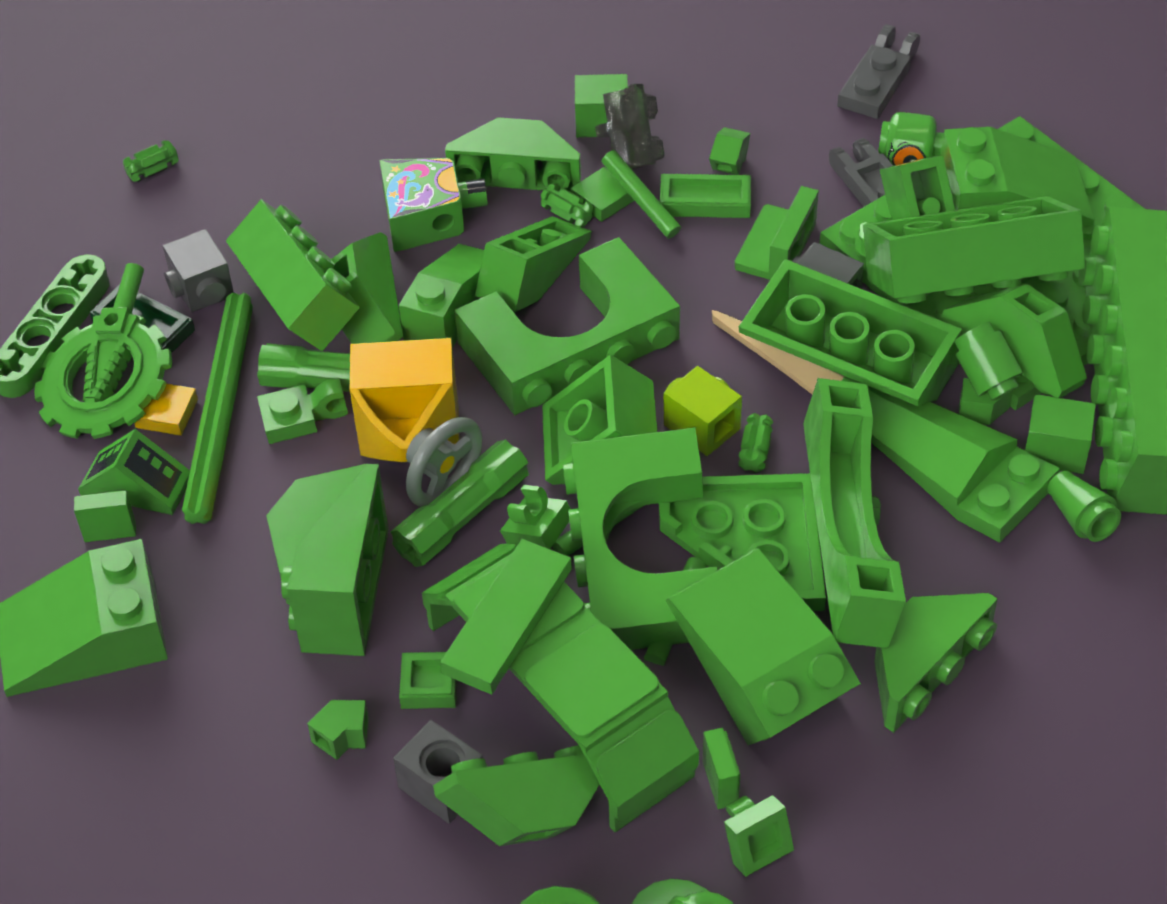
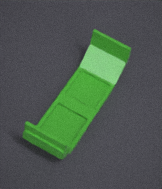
[422,544,699,833]

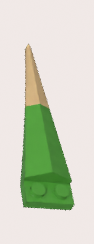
[712,310,1060,543]

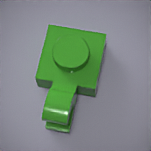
[257,379,348,444]

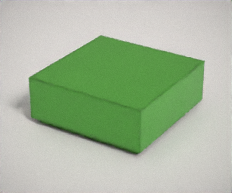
[571,167,634,222]
[74,491,136,542]
[399,652,457,709]
[703,728,740,809]

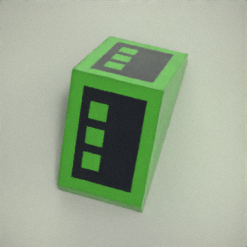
[78,429,190,515]

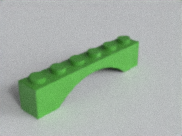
[803,378,906,648]

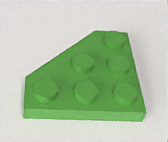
[659,473,826,611]

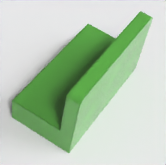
[735,186,819,280]

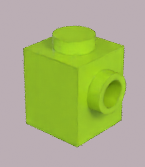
[663,366,742,456]

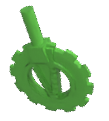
[34,263,172,439]

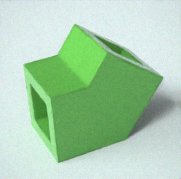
[709,127,751,175]
[959,378,1013,425]
[307,700,369,760]

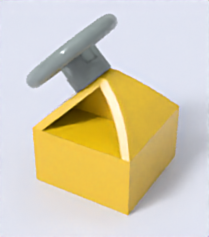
[350,338,482,507]

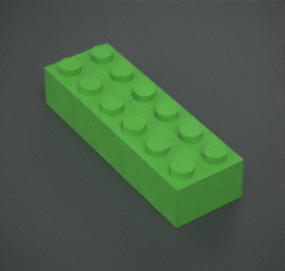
[1078,206,1167,515]

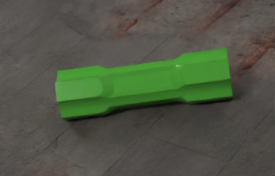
[257,343,350,392]
[390,439,529,567]

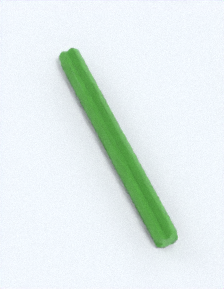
[182,292,253,524]

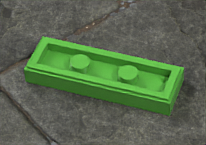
[440,539,572,695]

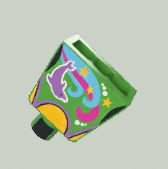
[380,158,488,252]

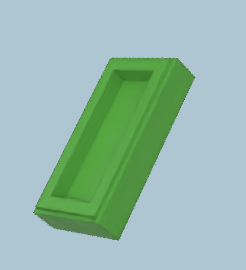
[660,174,751,218]

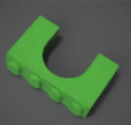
[454,237,680,416]
[563,428,717,650]

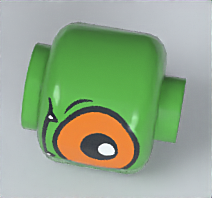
[878,112,944,166]

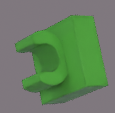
[500,485,571,549]
[724,795,794,877]

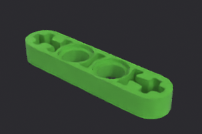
[0,254,110,398]

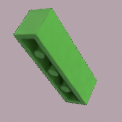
[226,199,360,351]

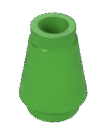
[1047,471,1121,542]

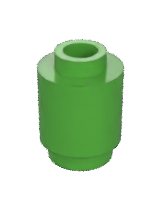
[954,322,1023,401]

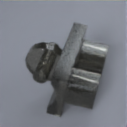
[595,84,665,171]

